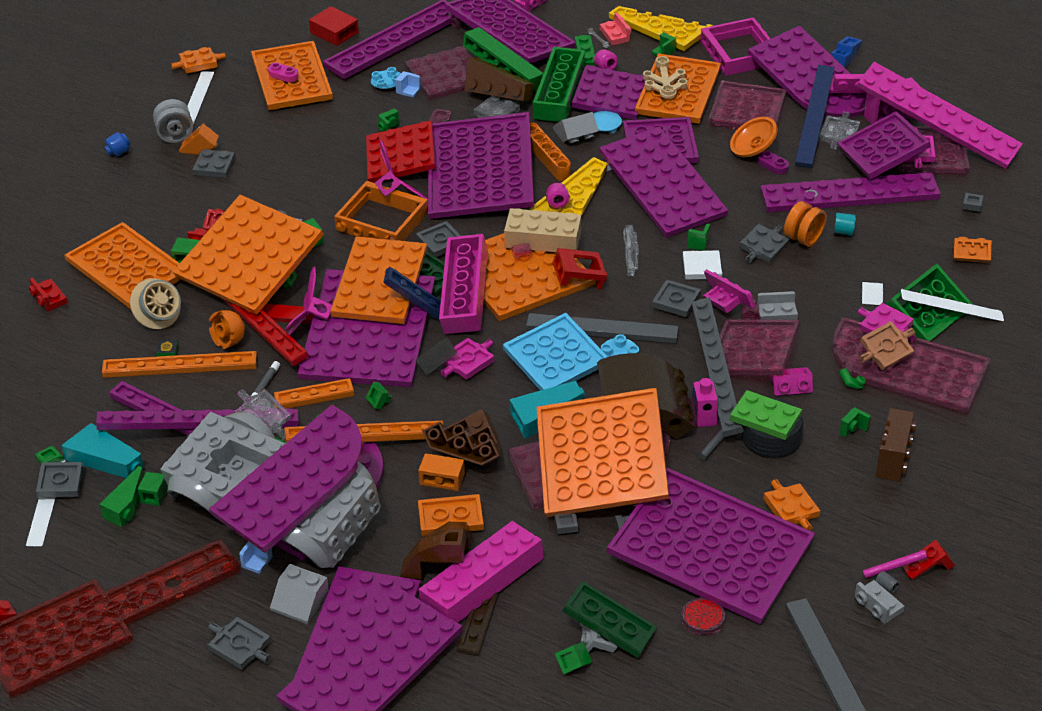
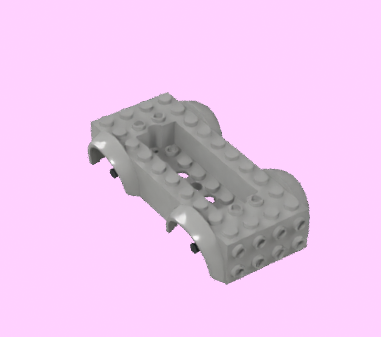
[160,411,381,568]

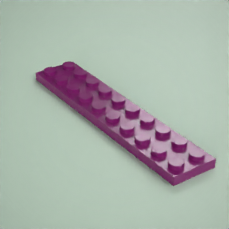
[323,0,459,79]
[760,172,941,212]

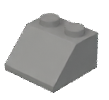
[553,112,599,144]
[270,564,329,624]

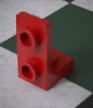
[903,540,955,580]

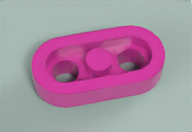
[268,63,299,82]

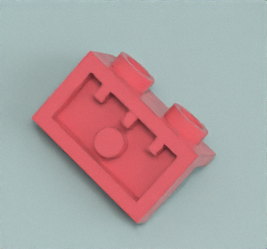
[600,12,631,45]

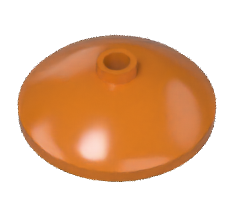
[730,117,778,157]

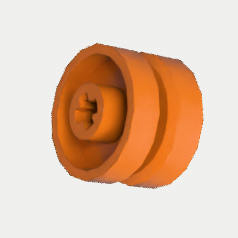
[784,201,827,247]

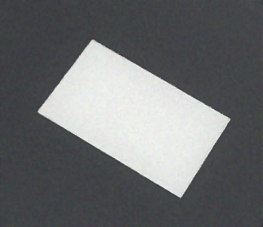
[862,282,883,305]

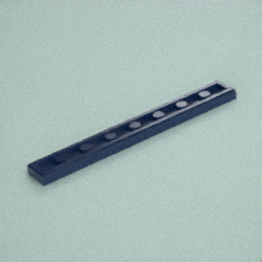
[795,65,835,168]

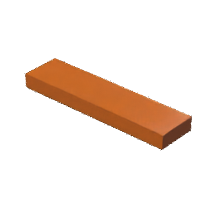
[274,378,354,409]

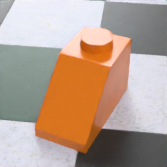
[179,123,219,154]

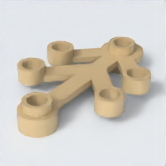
[643,56,688,99]

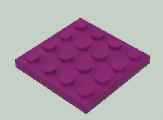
[572,65,645,120]
[837,111,931,179]
[623,117,699,164]

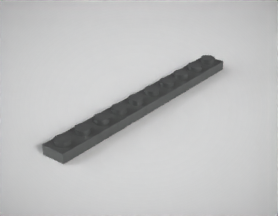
[692,297,744,437]

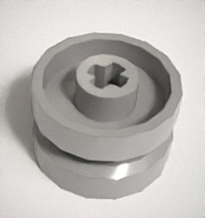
[153,99,193,143]

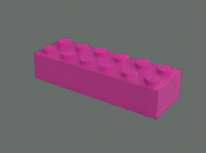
[439,234,488,334]
[419,521,544,623]

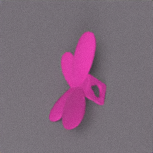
[375,139,427,199]
[285,267,332,335]

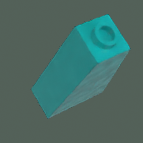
[510,381,585,439]
[61,423,144,478]

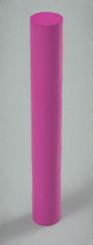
[863,550,927,578]

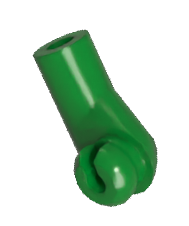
[839,368,866,390]

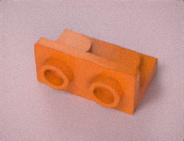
[952,237,992,263]

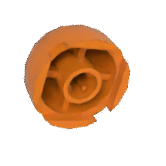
[209,310,245,349]

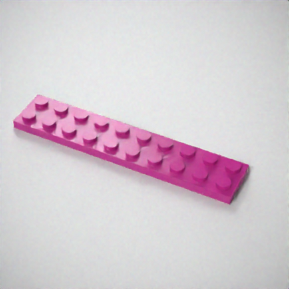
[857,62,1023,169]

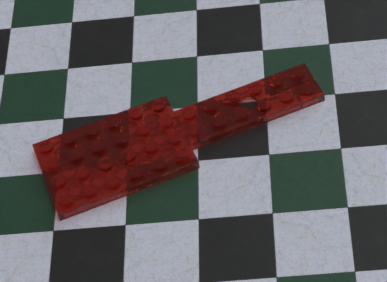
[0,539,241,698]

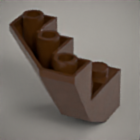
[422,409,501,466]
[400,521,471,579]

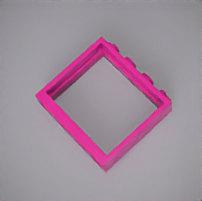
[700,17,770,76]

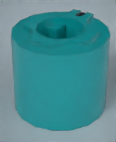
[834,213,856,236]

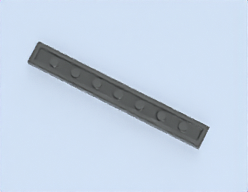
[526,313,678,343]
[785,598,866,711]

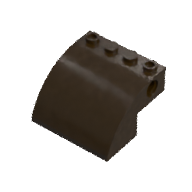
[597,353,696,440]

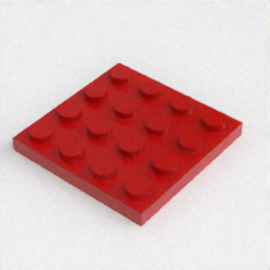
[366,120,436,183]

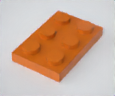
[418,494,484,536]

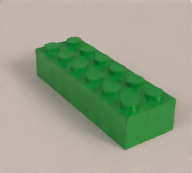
[533,47,585,122]

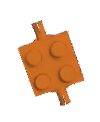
[171,47,226,74]
[763,479,820,531]

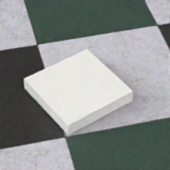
[683,250,722,280]

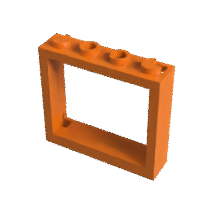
[334,181,428,241]

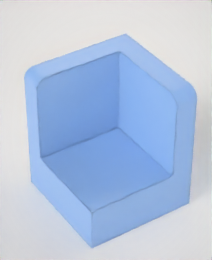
[395,71,421,98]
[239,541,273,573]

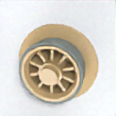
[130,278,181,330]

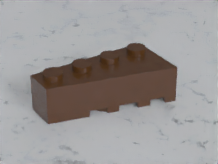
[464,57,534,101]
[876,408,916,482]

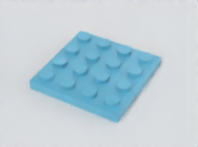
[503,313,608,390]

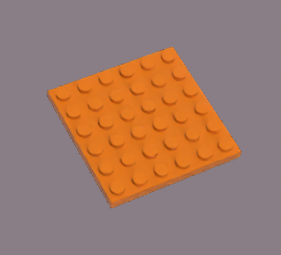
[173,195,324,315]
[483,233,596,321]
[537,388,669,517]

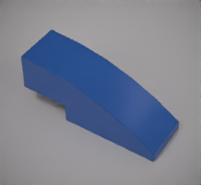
[831,36,863,68]

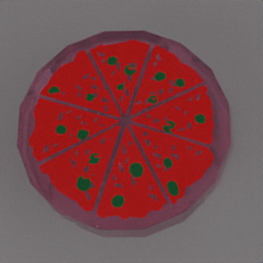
[681,597,725,635]

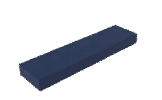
[383,267,441,320]

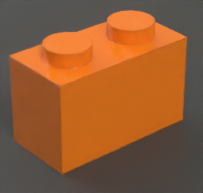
[418,453,465,491]

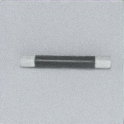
[248,361,280,405]

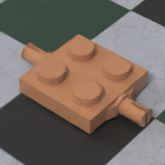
[859,321,915,371]

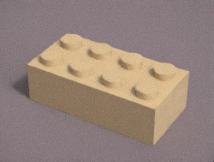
[504,208,581,252]

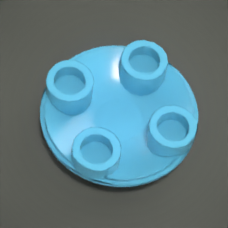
[371,67,401,89]
[594,111,622,133]
[601,334,639,357]

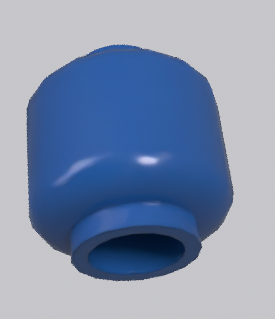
[104,132,131,157]

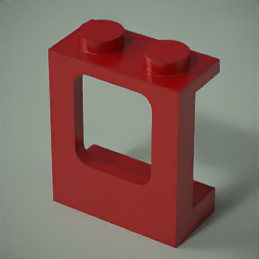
[552,248,607,290]

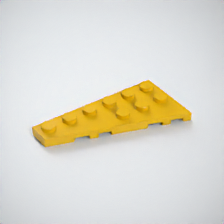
[609,6,713,51]
[530,157,607,216]

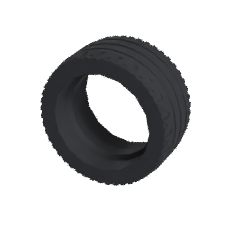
[742,398,803,459]

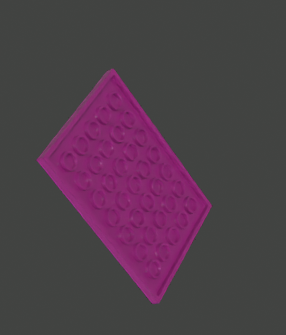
[428,112,534,219]
[298,269,435,387]
[606,467,815,624]

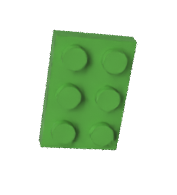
[730,390,802,440]

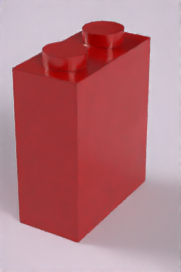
[309,6,359,46]

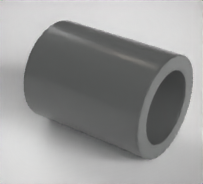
[875,571,900,594]

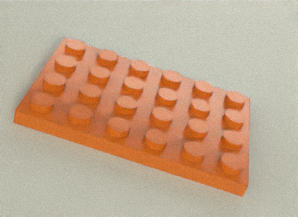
[251,41,333,110]
[635,54,721,124]
[64,222,182,309]
[330,236,427,324]

